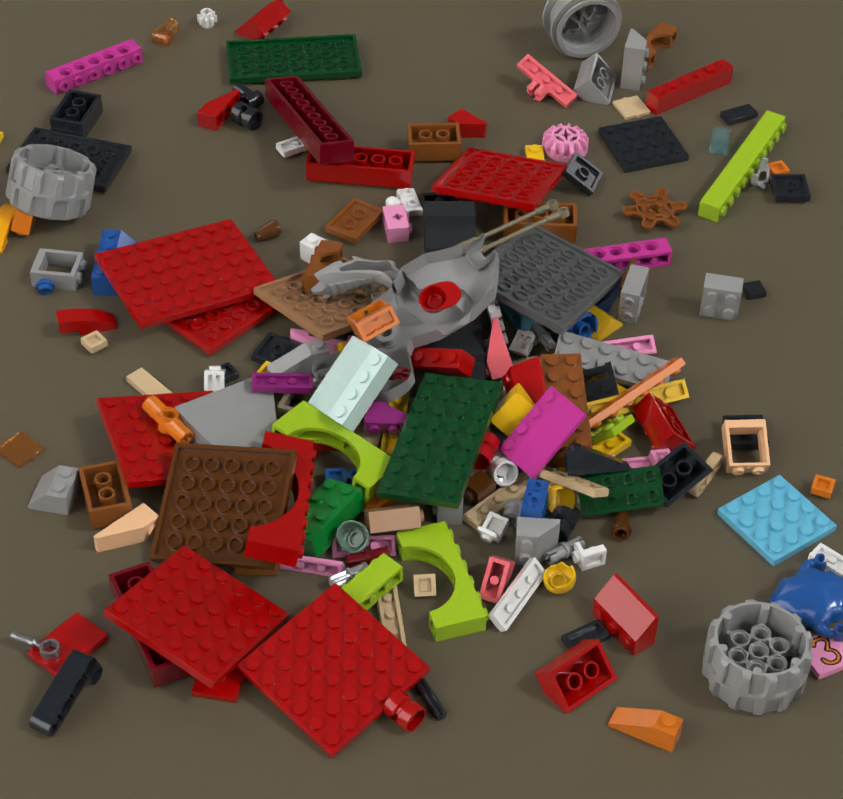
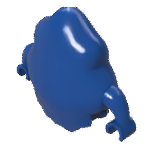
[769,553,843,642]

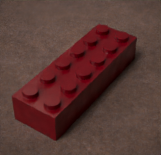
[108,561,190,688]

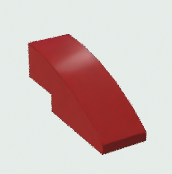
[55,308,118,336]

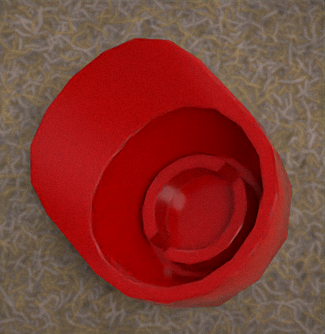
[419,281,461,314]

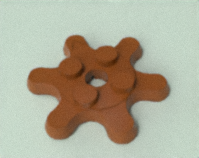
[622,188,687,232]

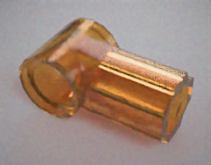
[152,18,180,46]

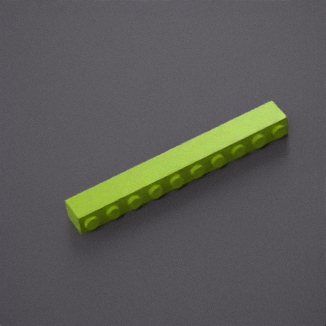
[698,110,787,222]

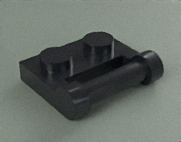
[583,361,619,402]

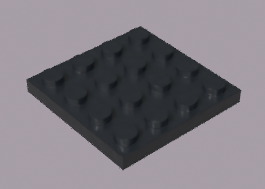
[598,116,689,173]

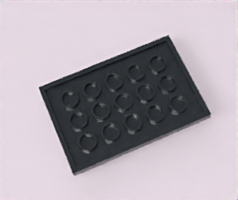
[6,127,132,193]

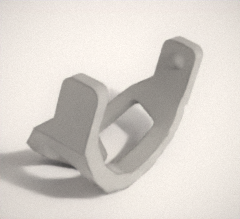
[750,157,770,189]

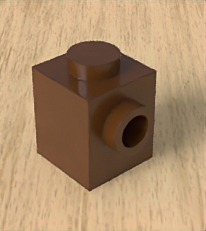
[463,470,496,506]

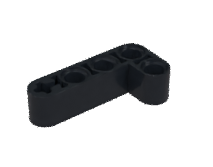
[29,649,103,737]

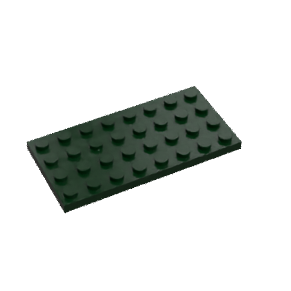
[226,34,362,84]
[376,373,503,509]

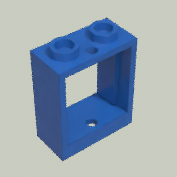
[520,478,549,518]

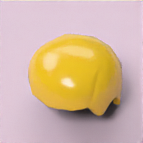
[547,484,575,513]
[543,562,576,594]

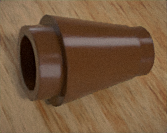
[254,220,282,242]
[611,512,632,541]

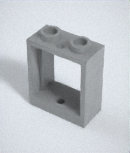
[30,248,87,291]
[617,264,649,325]

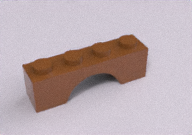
[645,21,678,72]
[301,240,343,292]

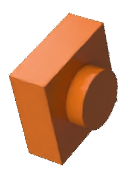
[768,160,790,174]
[810,474,836,499]

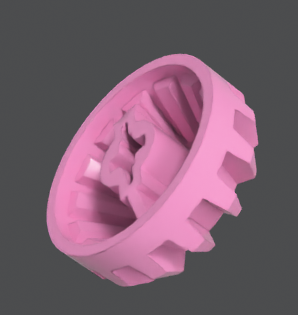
[542,123,589,163]

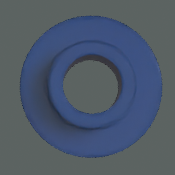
[36,279,55,295]

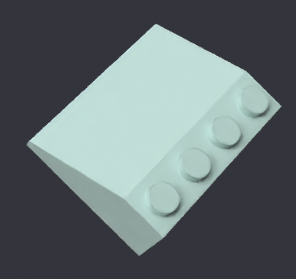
[308,336,398,432]

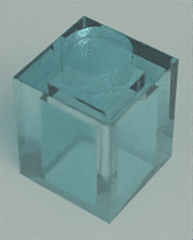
[710,127,731,155]

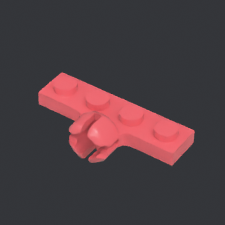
[517,54,577,108]

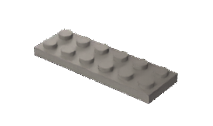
[554,332,670,387]

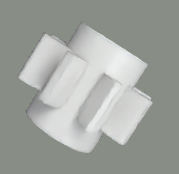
[197,8,217,28]

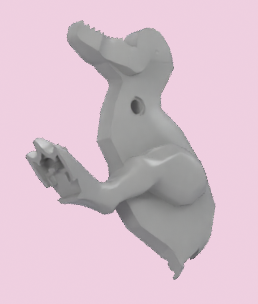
[311,233,499,402]

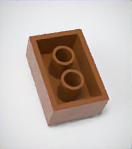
[407,123,461,162]
[78,460,132,529]

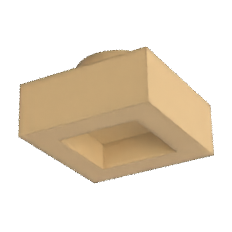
[80,330,108,354]
[413,573,436,597]

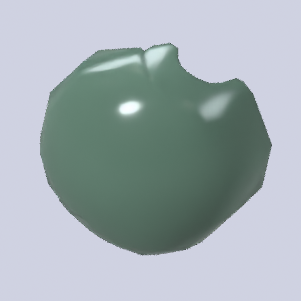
[336,520,370,554]

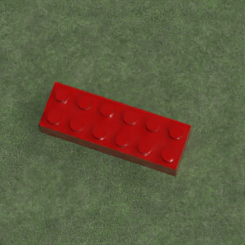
[306,146,415,189]

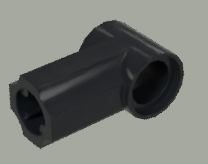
[232,82,264,108]

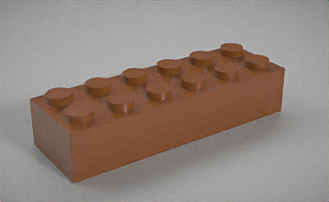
[540,353,593,467]

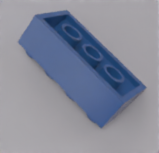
[91,229,137,296]

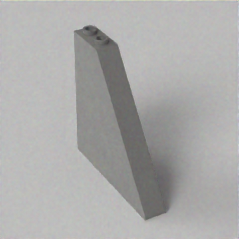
[174,371,277,448]

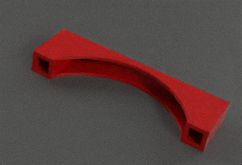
[244,431,316,567]

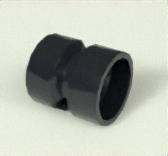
[230,101,263,131]
[549,505,579,544]

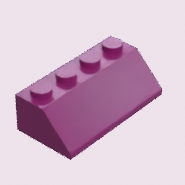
[498,386,587,479]

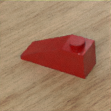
[197,89,240,131]

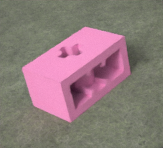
[382,204,412,243]

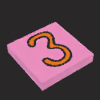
[810,629,843,680]

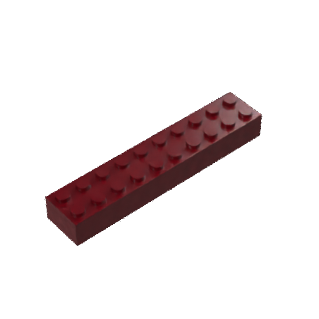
[265,76,354,166]

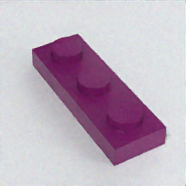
[252,372,313,394]

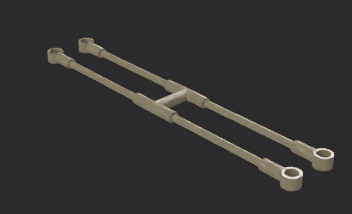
[362,199,570,302]

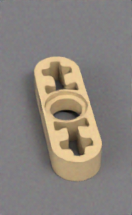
[688,452,724,497]

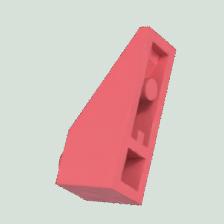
[484,317,513,381]

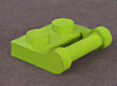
[591,414,635,445]

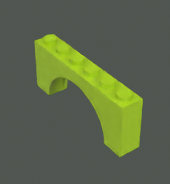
[271,400,391,502]
[396,521,489,642]

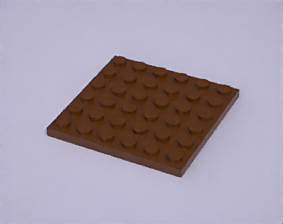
[149,443,298,571]

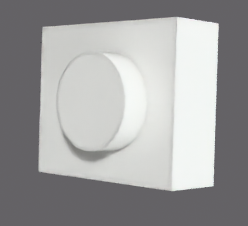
[477,511,510,544]

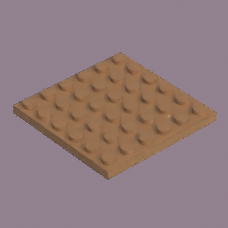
[254,257,388,341]

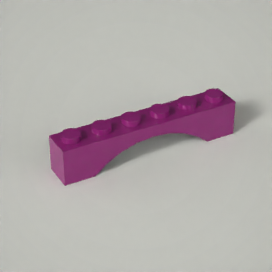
[362,401,408,435]

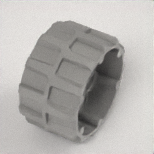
[6,144,97,221]
[701,599,813,716]

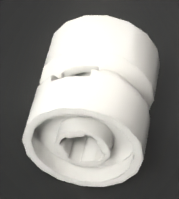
[485,451,519,486]

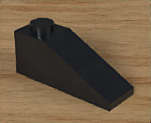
[563,443,630,476]

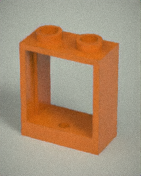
[346,298,400,342]

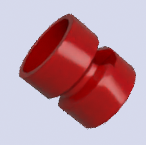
[474,431,500,470]
[383,689,426,733]

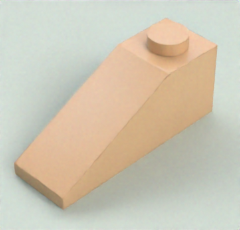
[94,503,159,553]

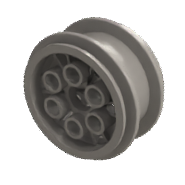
[542,0,622,58]

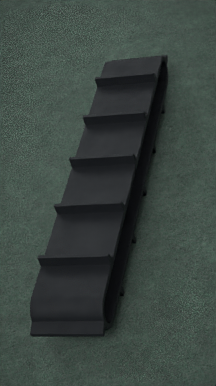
[423,201,485,380]

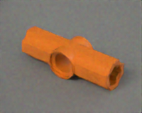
[142,395,194,443]

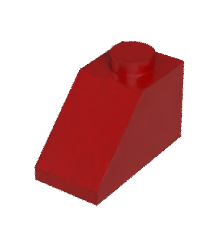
[448,108,487,138]

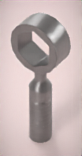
[10,631,61,660]

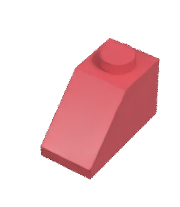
[480,555,515,604]

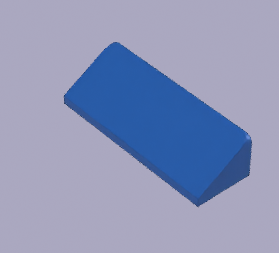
[596,265,630,312]

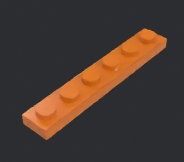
[589,357,685,430]

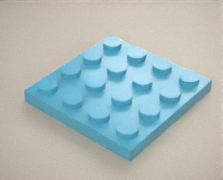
[717,475,837,567]

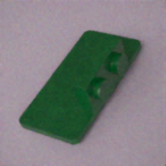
[578,465,665,517]

